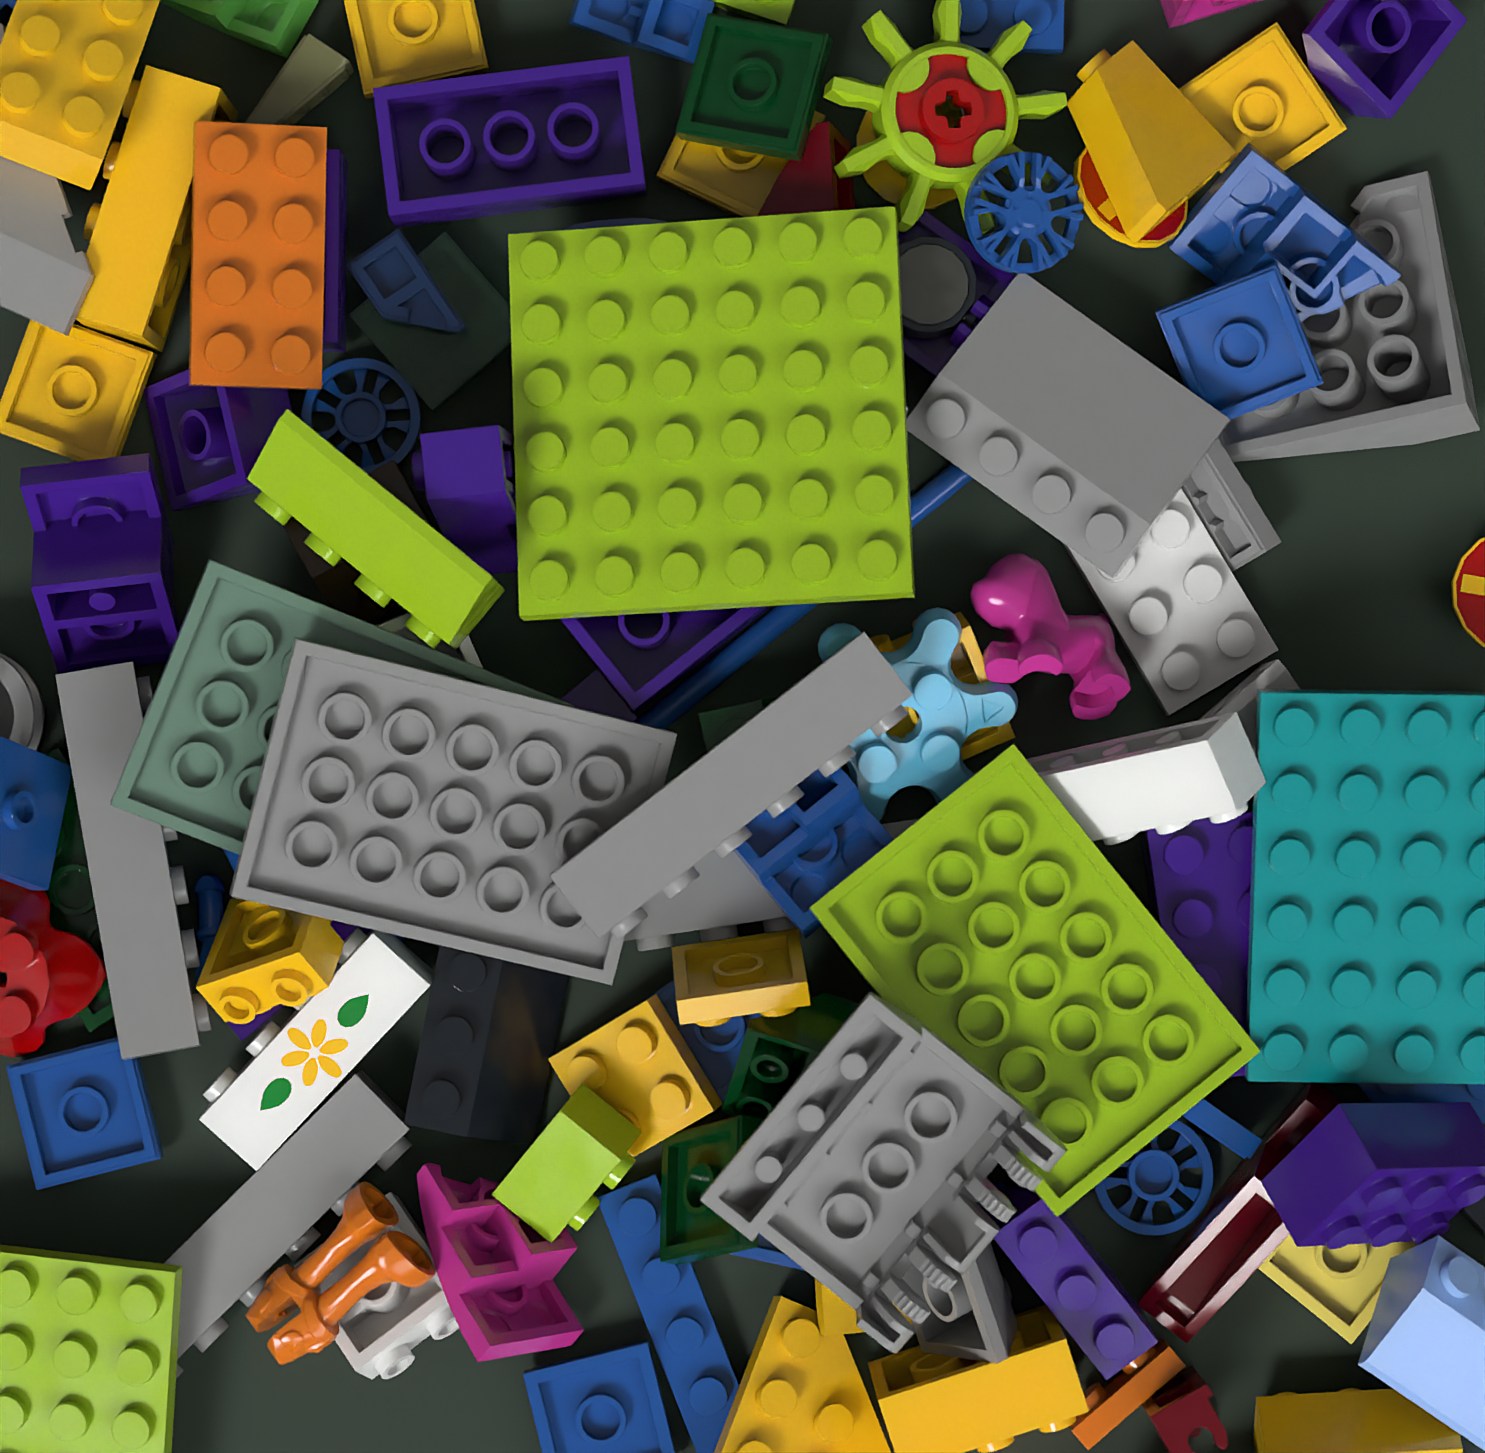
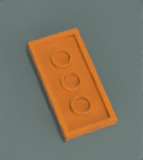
[189,121,327,390]

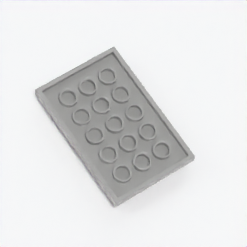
[230,637,677,985]

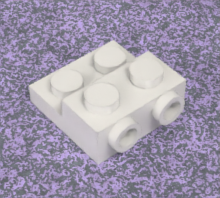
[293,1192,459,1380]

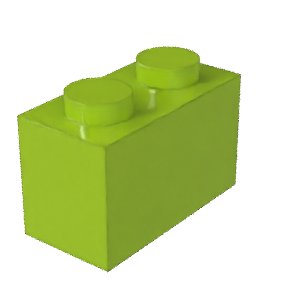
[491,1083,642,1243]

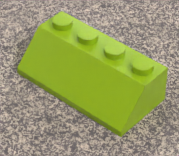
[247,409,505,650]

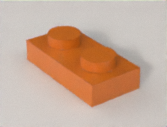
[1069,1338,1186,1450]

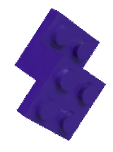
[20,453,181,674]

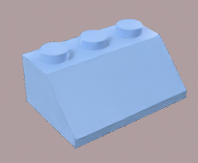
[1358,1235,1485,1451]

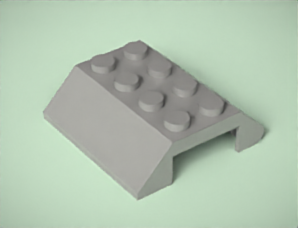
[700,992,1068,1354]

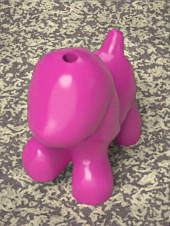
[970,553,1131,720]

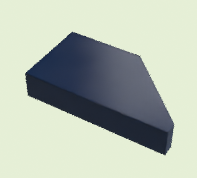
[346,228,467,334]

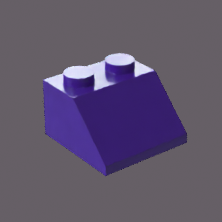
[1302,0,1467,119]
[144,369,292,511]

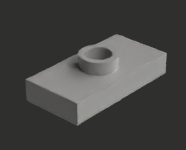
[1182,438,1282,572]

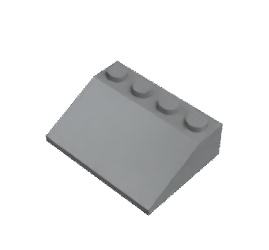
[907,274,1231,578]

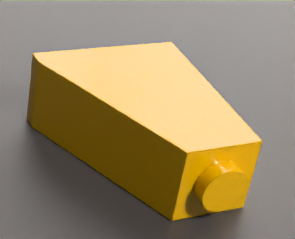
[1067,40,1237,244]

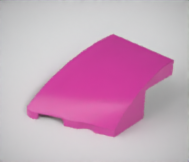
[417,1163,584,1362]

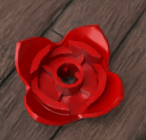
[0,879,107,1058]

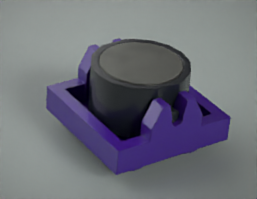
[898,210,1015,379]

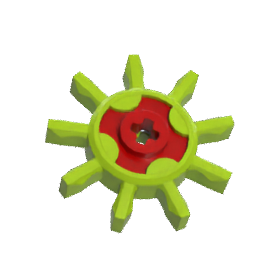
[823,0,1068,234]

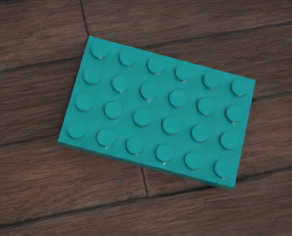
[1245,689,1485,1084]

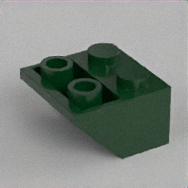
[721,993,860,1124]

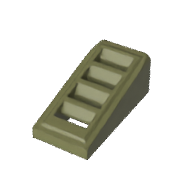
[245,34,354,126]

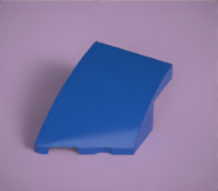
[1167,143,1401,324]
[733,767,894,938]

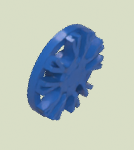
[964,152,1084,274]
[301,358,421,474]
[1094,1120,1213,1236]

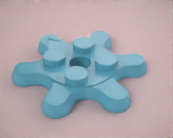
[818,607,1018,822]

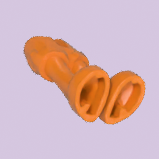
[245,1182,436,1365]

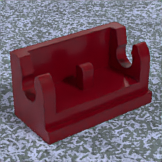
[1141,1366,1228,1453]

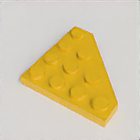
[714,1296,891,1453]

